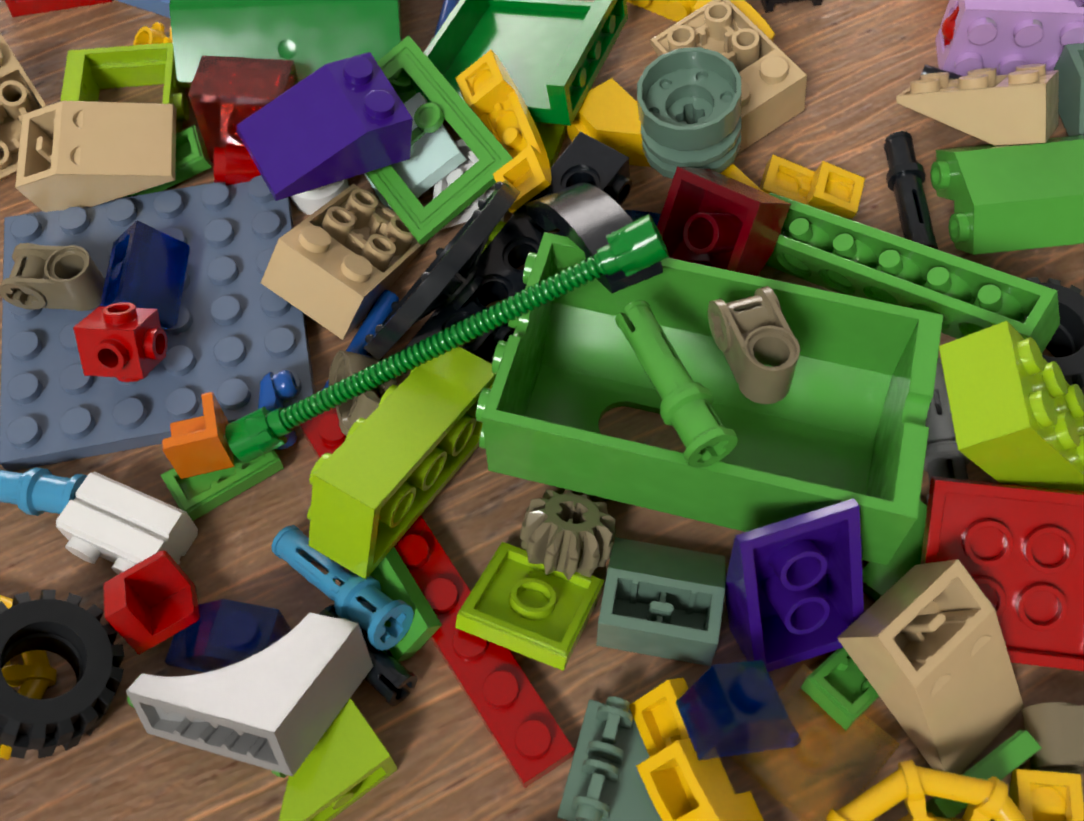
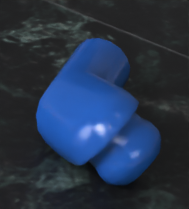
[258,370,298,450]

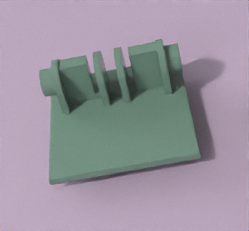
[557,696,662,821]

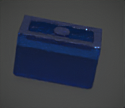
[100,220,190,329]

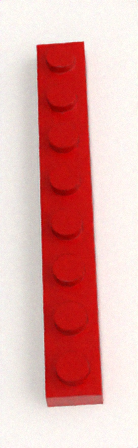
[300,407,575,789]

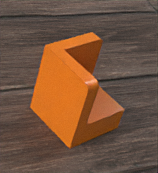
[162,391,235,479]

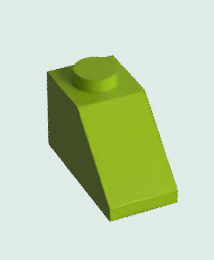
[278,698,398,821]

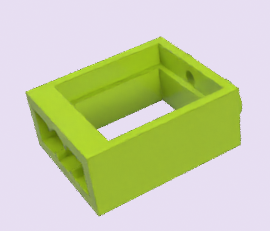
[60,43,192,134]

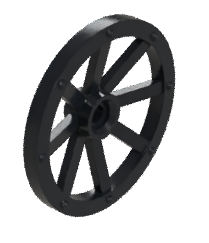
[363,179,520,360]

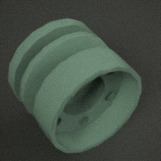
[637,47,741,179]

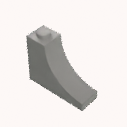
[126,612,373,777]

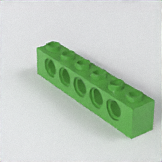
[765,192,1060,353]

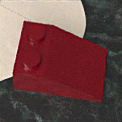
[657,166,791,276]

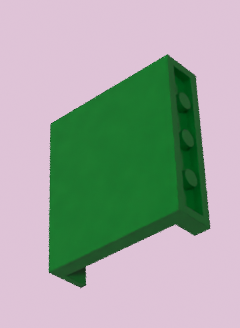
[411,0,628,125]

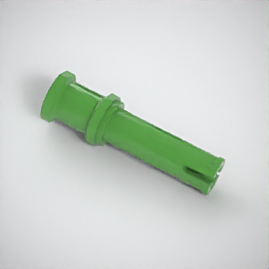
[615,300,738,468]

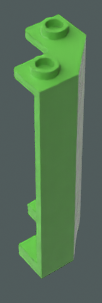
[931,135,1084,255]

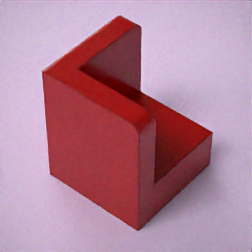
[103,550,200,655]

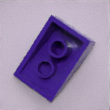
[236,52,413,201]
[725,498,864,676]

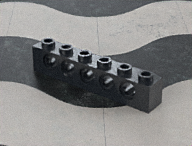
[405,131,632,363]

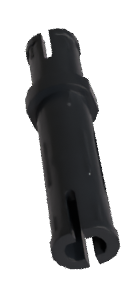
[883,131,938,250]

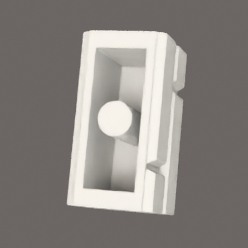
[56,471,198,575]

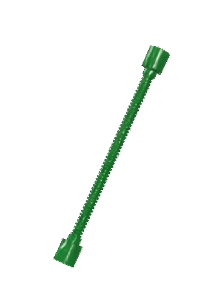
[225,214,669,463]

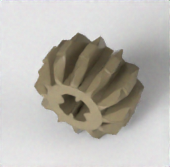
[520,489,616,581]

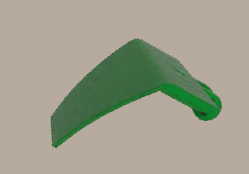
[169,0,402,102]

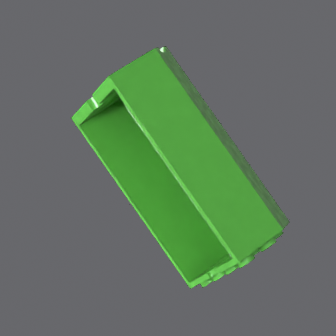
[476,232,943,566]

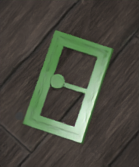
[365,35,513,245]

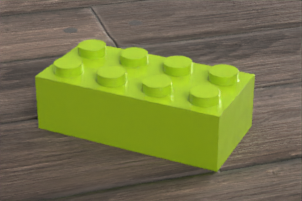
[939,321,1084,492]
[307,346,496,579]

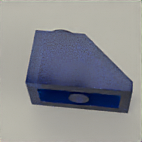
[165,599,292,672]
[675,660,802,760]

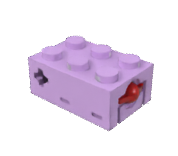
[935,0,1084,76]

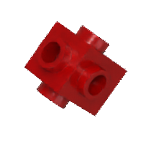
[73,302,168,382]

